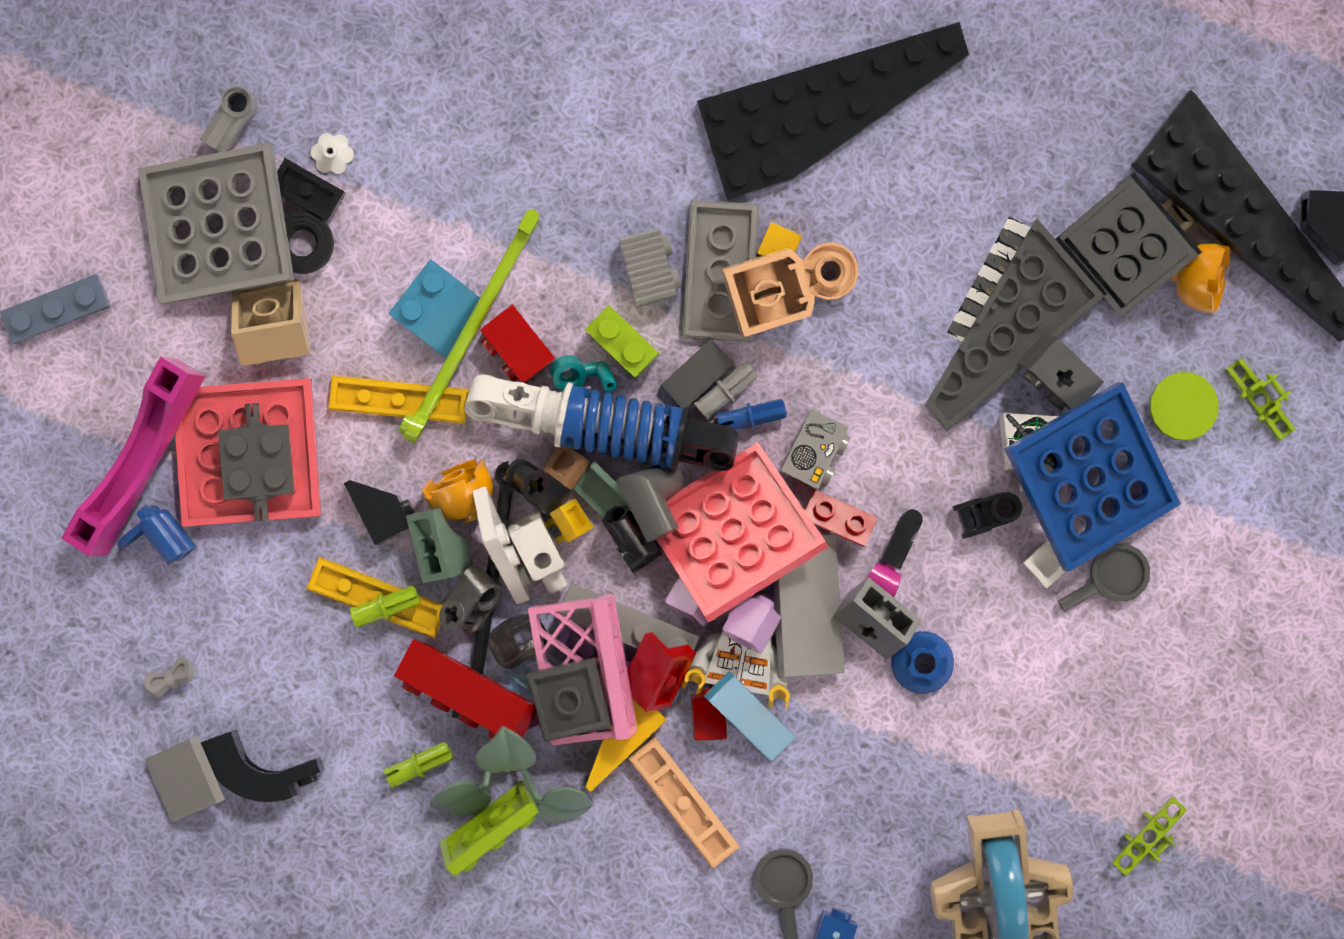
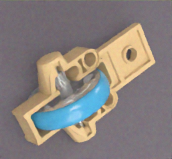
[930,809,1074,939]

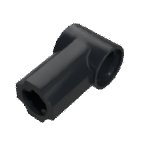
[601,505,662,574]

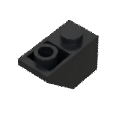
[1300,190,1344,265]

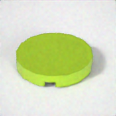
[1148,372,1219,441]

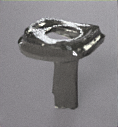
[488,613,548,669]

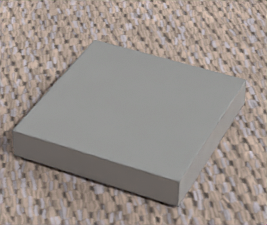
[145,736,225,823]

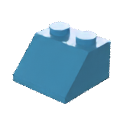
[388,259,480,358]

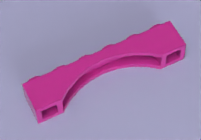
[61,356,206,556]

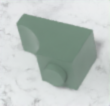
[406,508,474,583]

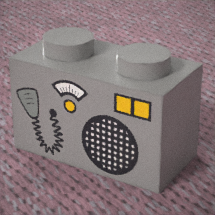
[779,409,851,490]

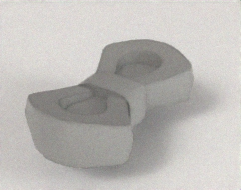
[144,657,195,698]

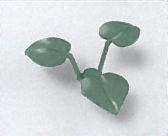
[430,726,593,823]

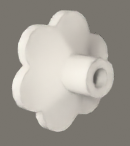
[310,133,354,174]

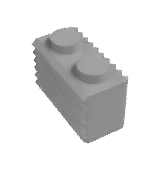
[619,228,682,308]

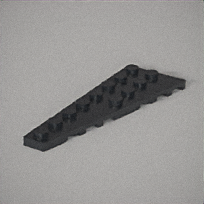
[1130,89,1344,342]

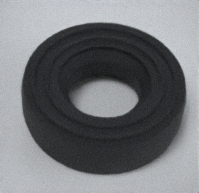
[284,212,334,274]

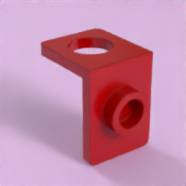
[690,689,727,741]

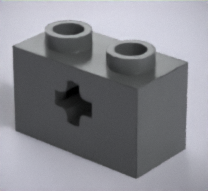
[1018,332,1104,411]
[834,577,921,659]

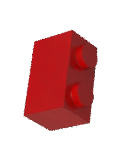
[480,304,556,384]

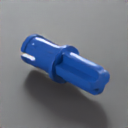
[717,399,787,430]

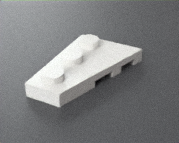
[473,486,532,604]

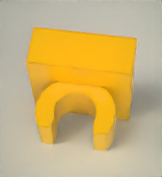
[546,498,594,543]

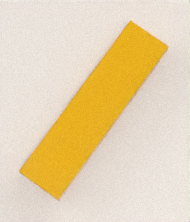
[328,375,469,424]
[306,557,443,639]

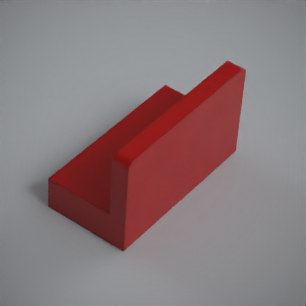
[627,632,696,712]

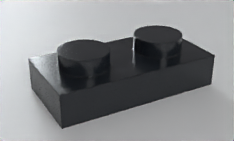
[277,158,346,223]

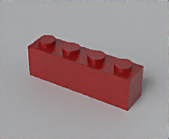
[394,639,536,739]

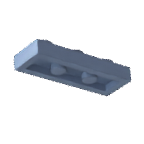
[0,274,111,344]

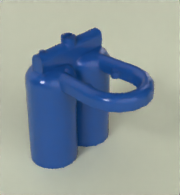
[117,505,197,565]

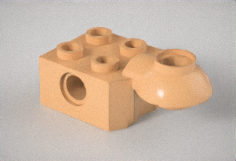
[721,242,859,337]

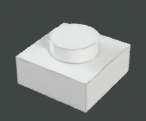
[1022,540,1066,589]

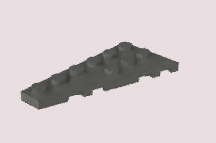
[924,219,1105,431]

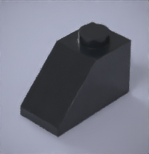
[344,480,415,545]

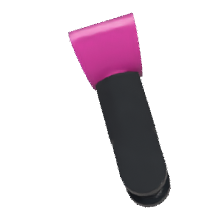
[867,509,923,597]

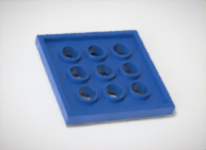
[1004,382,1181,572]

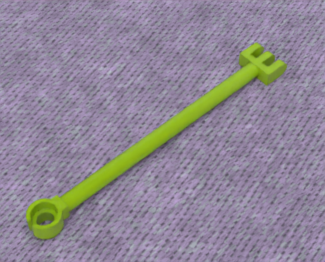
[398,209,539,445]

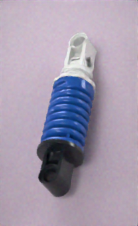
[464,375,739,472]

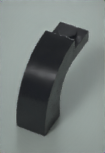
[200,729,325,802]

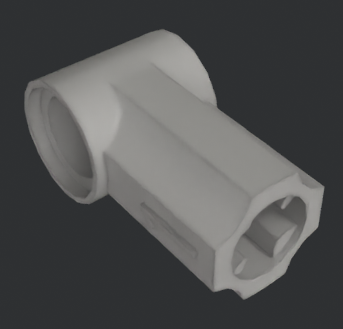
[199,86,258,152]

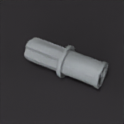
[694,362,758,420]

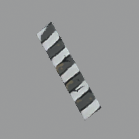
[947,216,1030,341]

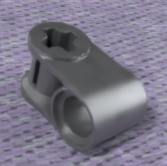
[439,566,503,633]

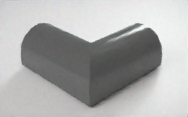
[616,465,684,542]

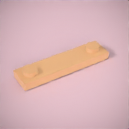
[628,736,740,869]

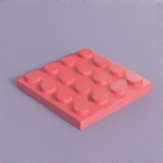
[175,378,322,527]
[656,442,829,623]

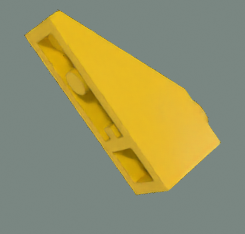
[586,698,667,792]

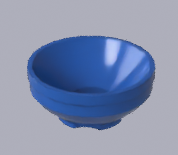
[891,631,954,694]

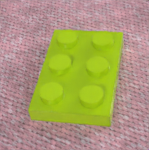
[439,780,539,877]

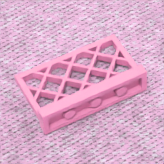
[528,594,638,746]

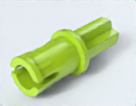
[350,586,420,629]
[384,742,453,789]

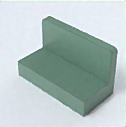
[573,461,632,518]

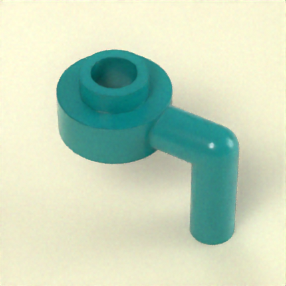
[550,355,617,392]

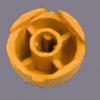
[1171,244,1230,314]
[422,459,493,523]

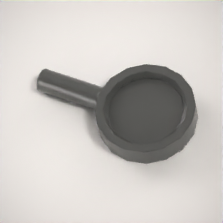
[1058,543,1150,612]
[754,848,813,939]

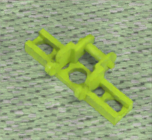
[1225,358,1296,441]
[1111,796,1187,876]

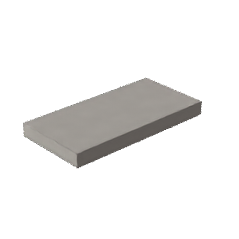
[682,200,759,342]
[773,535,844,677]

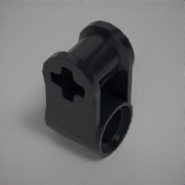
[505,459,571,518]
[952,492,1022,539]

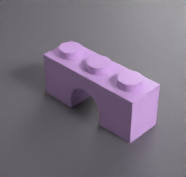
[665,576,781,654]

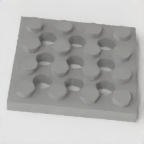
[138,143,294,305]

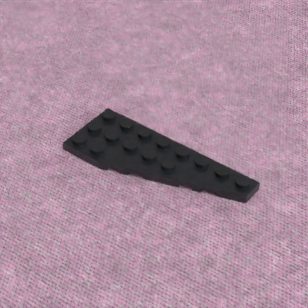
[697,22,969,200]

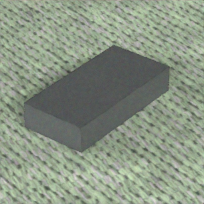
[660,339,734,408]

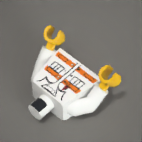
[682,630,790,709]

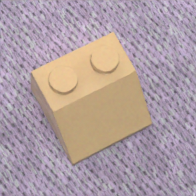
[231,280,310,366]

